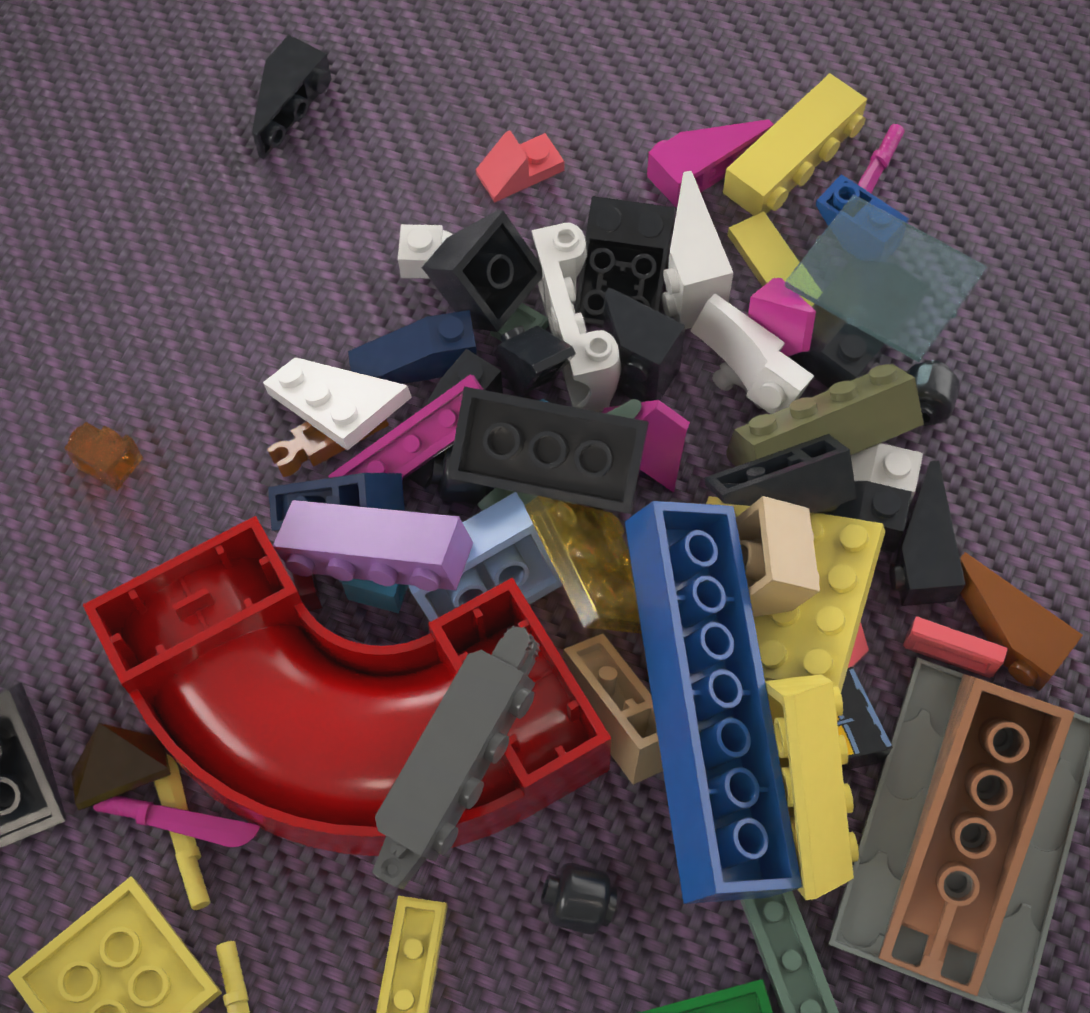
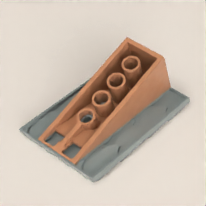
[828,658,1090,1013]

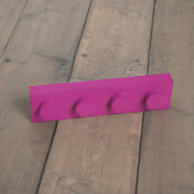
[328,374,483,480]

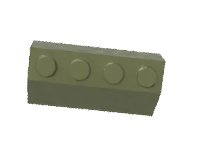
[726,364,924,466]

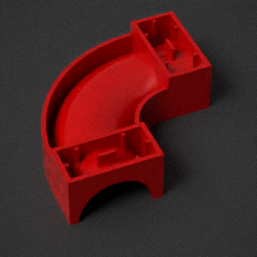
[83,516,612,856]

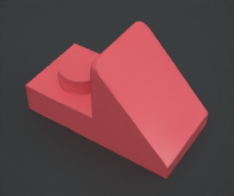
[476,130,564,203]

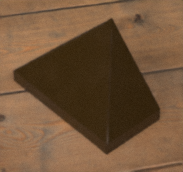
[71,723,171,811]

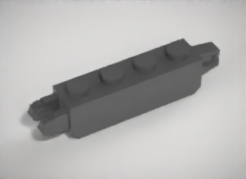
[372,626,541,889]

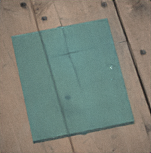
[784,194,987,362]

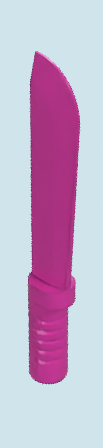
[857,124,905,193]
[93,796,260,847]

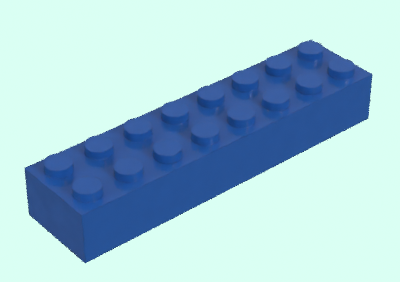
[625,501,802,904]

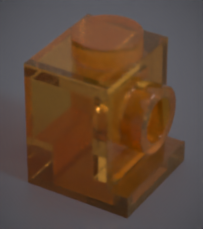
[64,421,143,491]

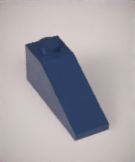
[348,310,477,384]
[268,473,405,531]

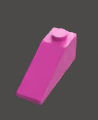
[647,119,774,208]

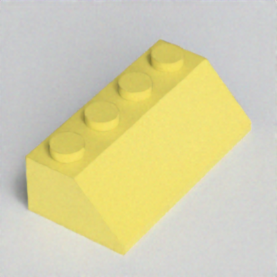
[765,674,859,900]

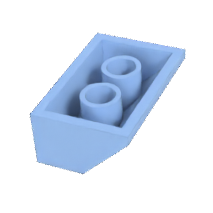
[408,492,567,622]

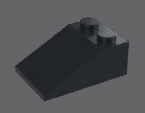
[0,682,67,848]

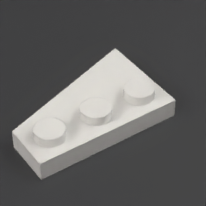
[263,358,412,451]

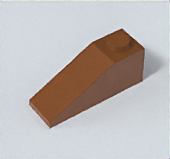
[960,552,1083,691]

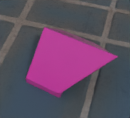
[748,278,816,357]
[602,400,690,492]

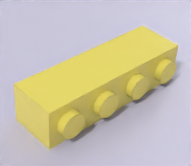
[723,73,867,216]

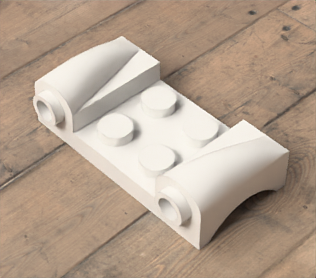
[532,223,621,412]

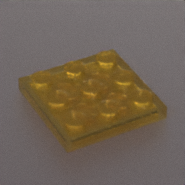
[524,496,642,634]

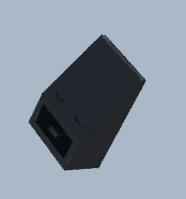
[575,196,676,325]

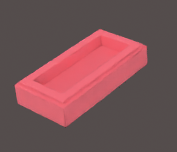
[903,616,1007,678]

